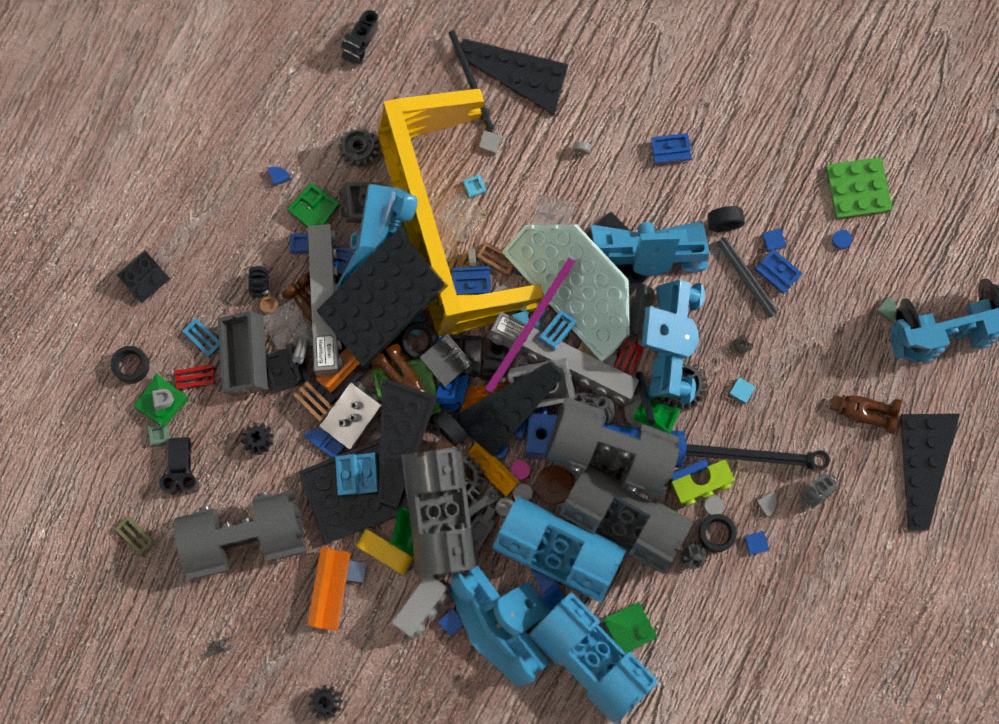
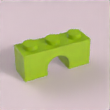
[670,459,735,507]

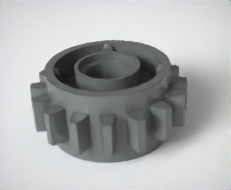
[338,127,380,168]
[800,472,839,509]

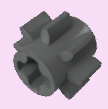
[682,545,707,569]

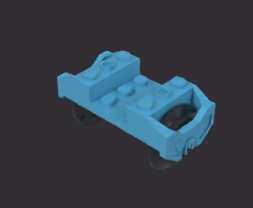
[890,278,999,363]

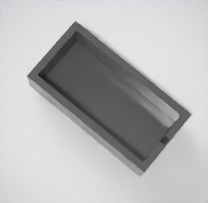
[218,311,268,396]

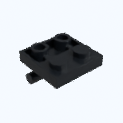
[116,250,170,303]
[266,343,311,393]

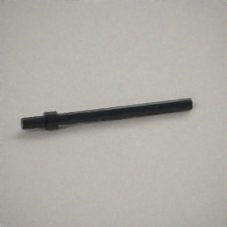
[448,30,495,132]

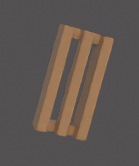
[476,241,514,277]
[293,382,333,423]

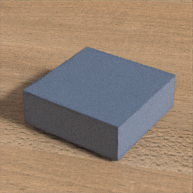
[346,560,367,583]

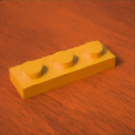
[467,443,520,497]

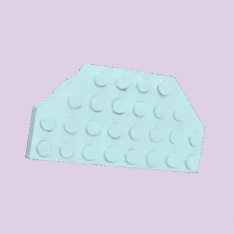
[502,224,630,362]

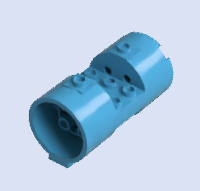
[493,496,626,603]
[529,593,659,724]

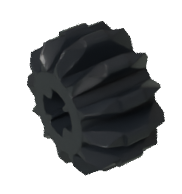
[248,266,269,298]
[241,422,274,455]
[308,685,343,720]

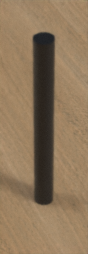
[635,371,655,425]

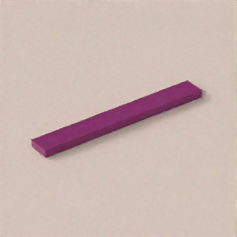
[484,258,575,394]

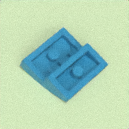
[335,452,379,496]

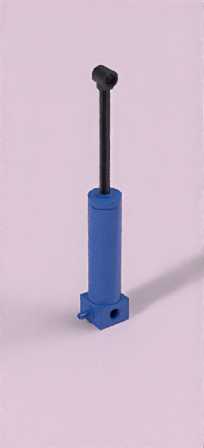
[526,406,830,473]

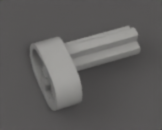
[292,329,314,364]

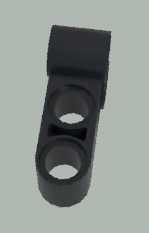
[341,10,378,66]
[481,339,506,384]
[159,437,200,495]

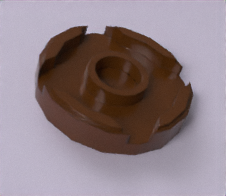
[535,465,574,505]

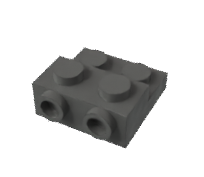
[339,182,382,223]

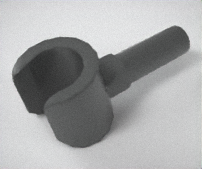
[205,638,232,658]

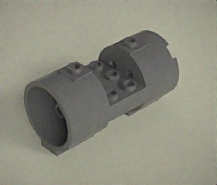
[545,397,680,499]
[402,447,476,575]
[559,463,693,574]
[174,490,307,580]

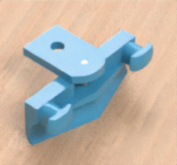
[335,184,418,291]
[590,221,710,276]
[642,280,705,404]
[449,566,551,687]

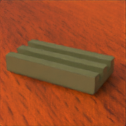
[114,515,156,557]

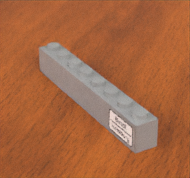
[308,224,343,376]
[488,311,639,406]

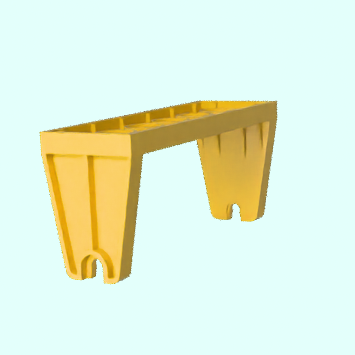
[377,89,544,337]

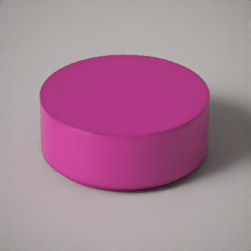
[511,461,530,481]

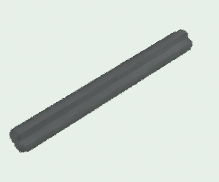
[718,237,778,318]

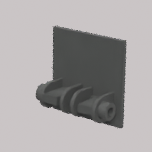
[419,333,472,387]

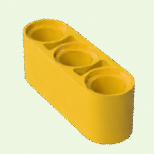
[356,529,414,576]

